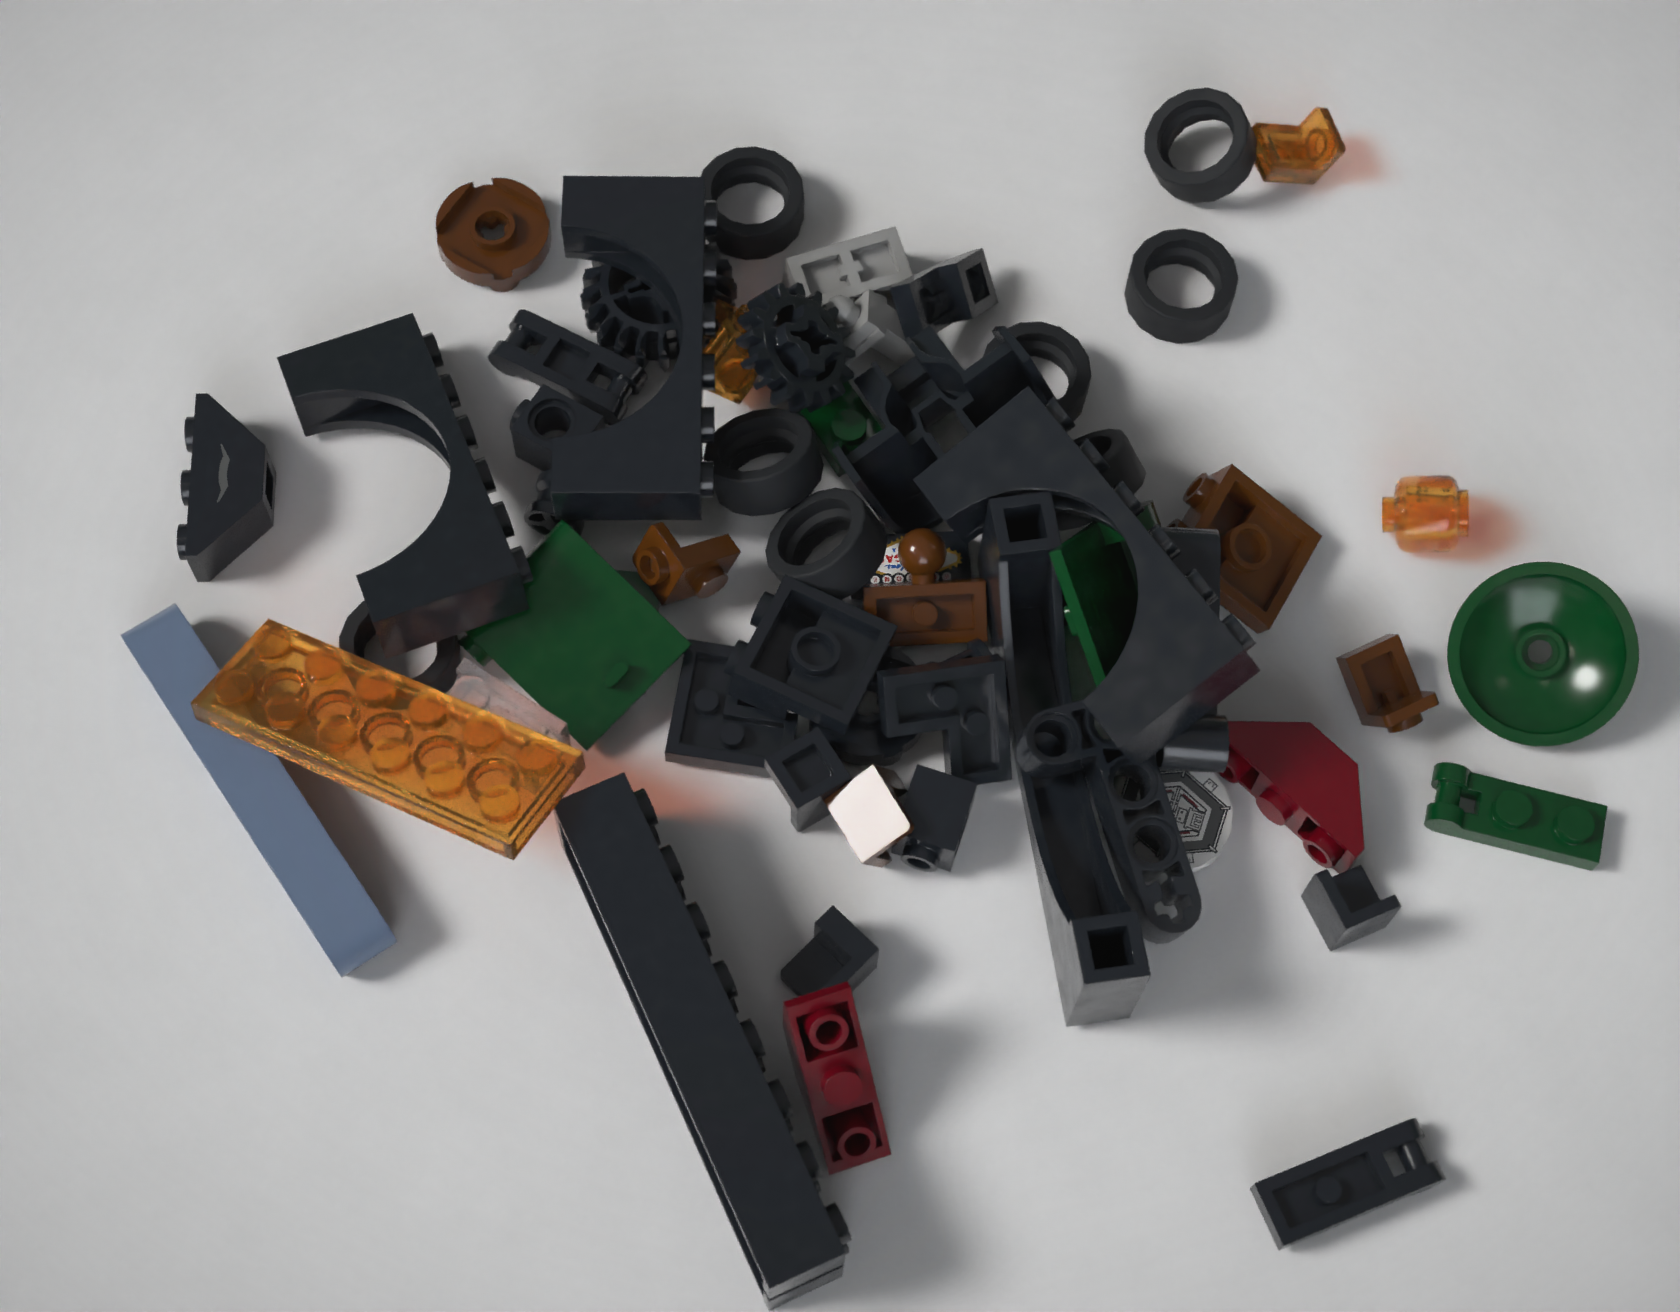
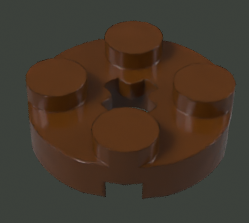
[436,178,552,292]

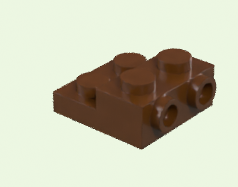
[1167,464,1322,634]

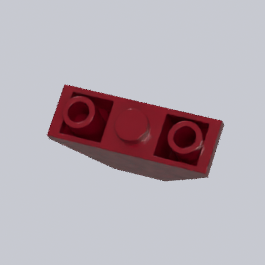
[1217,721,1365,874]
[783,981,892,1175]

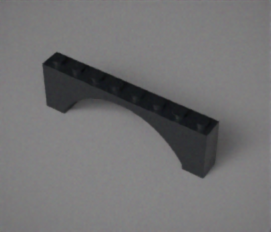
[977,491,1151,1027]

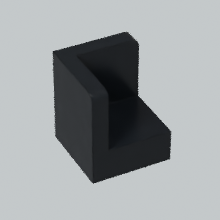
[764,727,852,832]
[1301,865,1402,951]
[780,905,879,997]

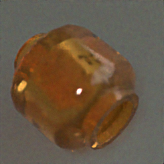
[1382,475,1469,553]

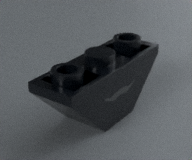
[177,393,276,582]

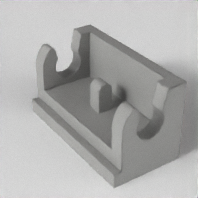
[782,226,913,309]

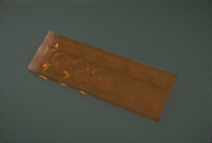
[190,618,586,861]

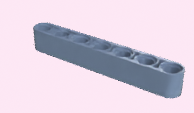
[121,603,397,978]

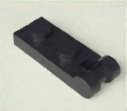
[1250,1118,1446,1251]

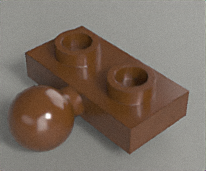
[862,528,988,647]

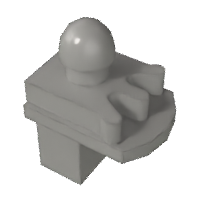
[826,289,914,366]

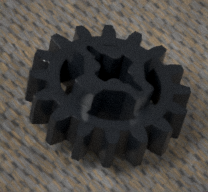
[735,282,856,413]

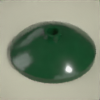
[1447,562,1639,746]

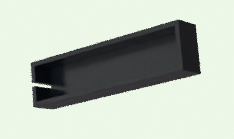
[552,772,852,1311]

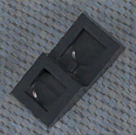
[889,248,999,339]

